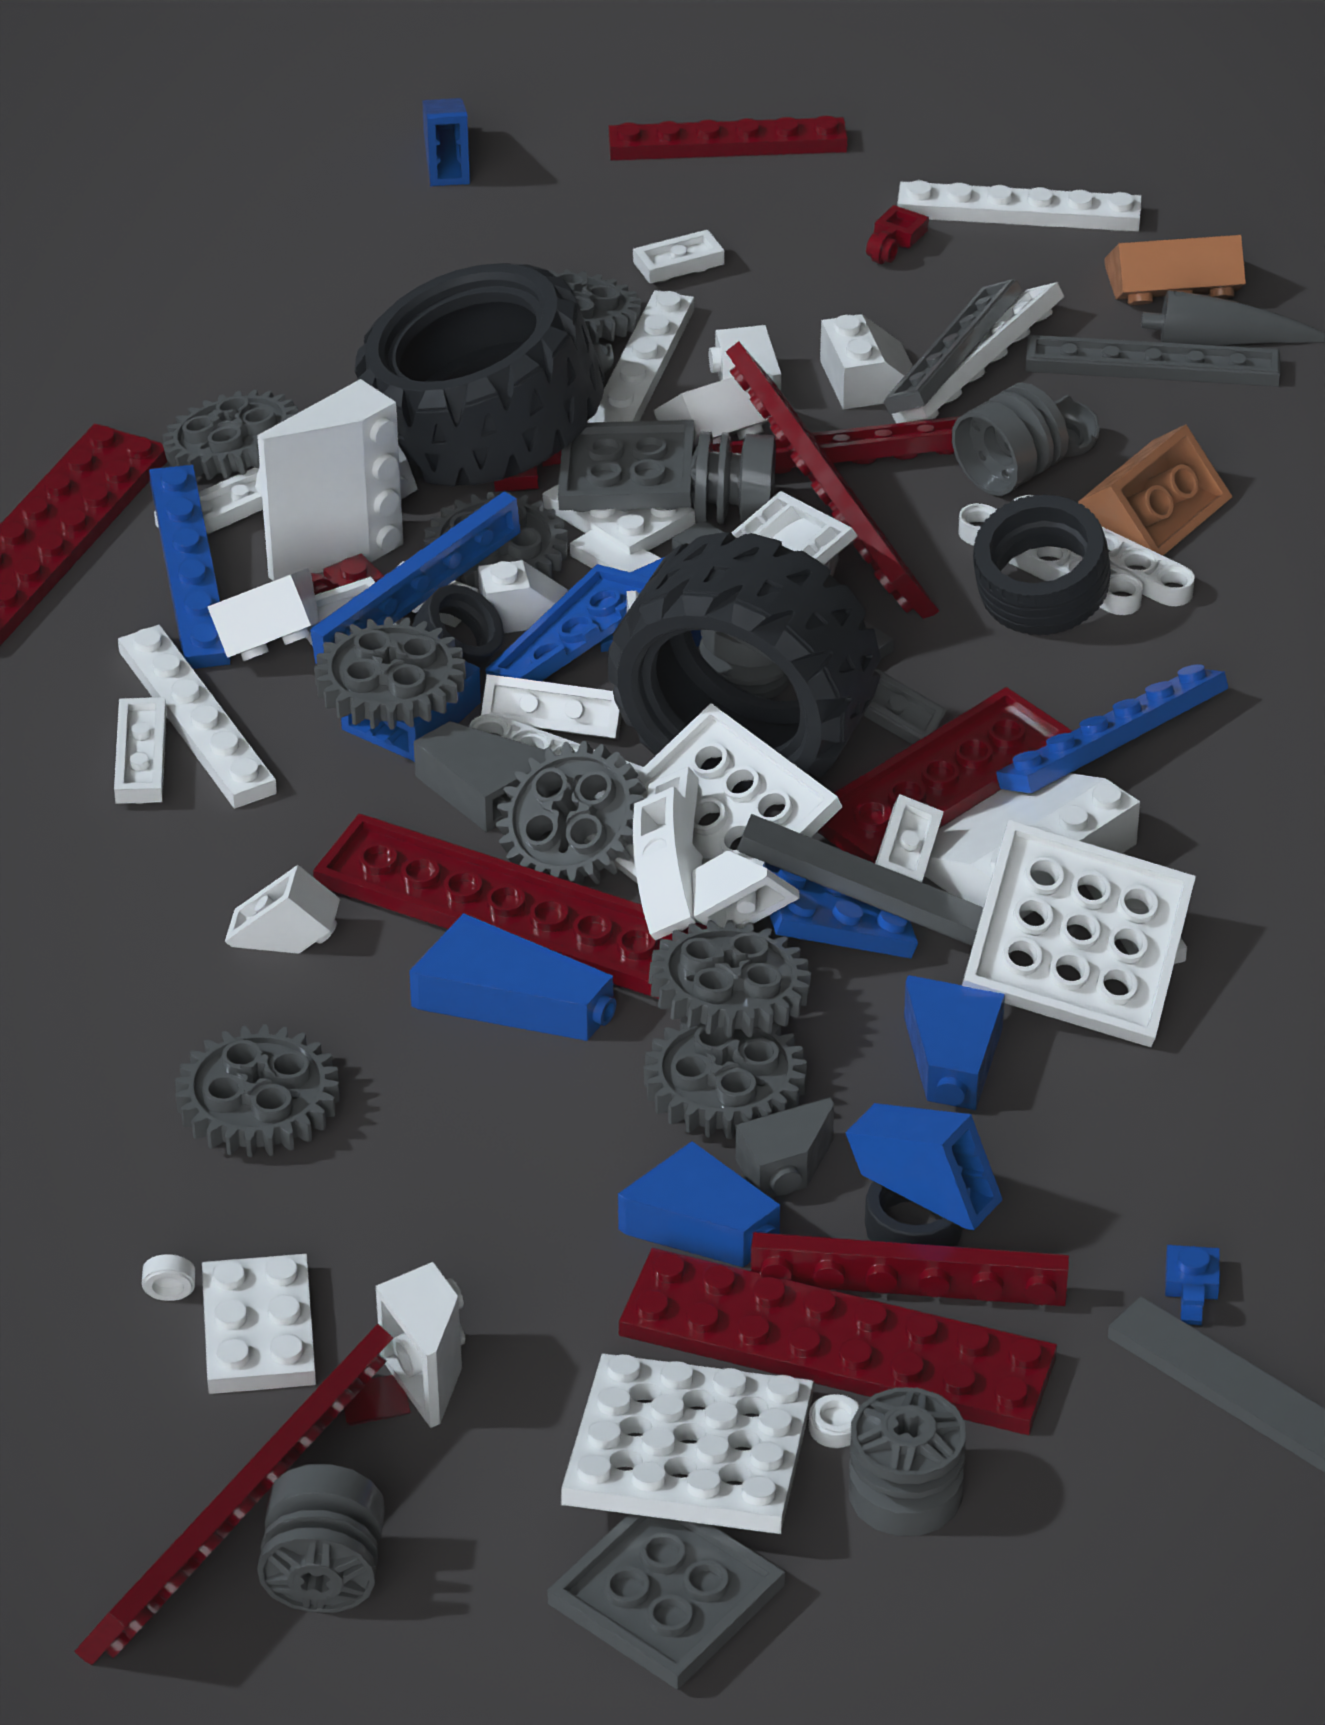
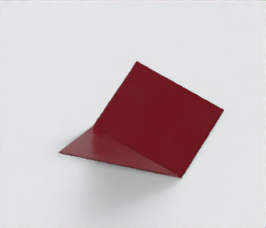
[344,1375,411,1426]

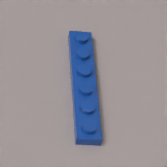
[149,465,230,669]
[310,491,521,664]
[996,664,1229,794]

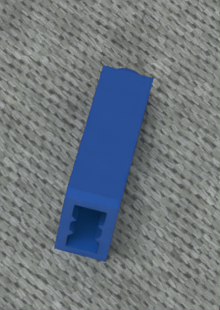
[409,913,617,1041]

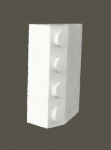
[257,379,403,581]
[924,773,1140,919]

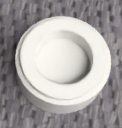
[142,1254,195,1301]
[809,1394,860,1448]

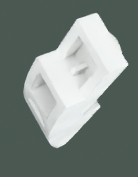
[633,766,703,940]

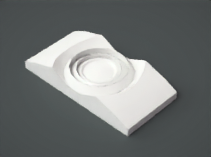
[731,491,858,565]

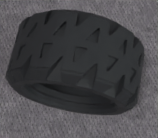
[354,263,605,486]
[608,532,881,793]

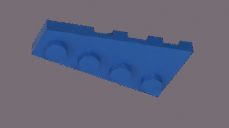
[485,564,651,681]

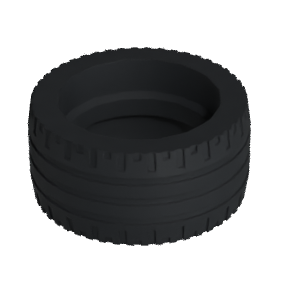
[973,494,1111,635]

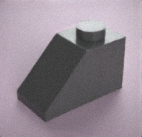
[736,1097,834,1198]

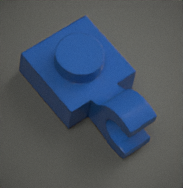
[1165,1245,1220,1325]

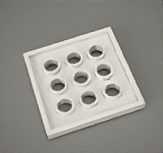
[584,703,842,925]
[962,820,1196,1047]
[561,1353,813,1534]

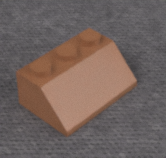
[1104,235,1246,305]
[1078,424,1232,556]

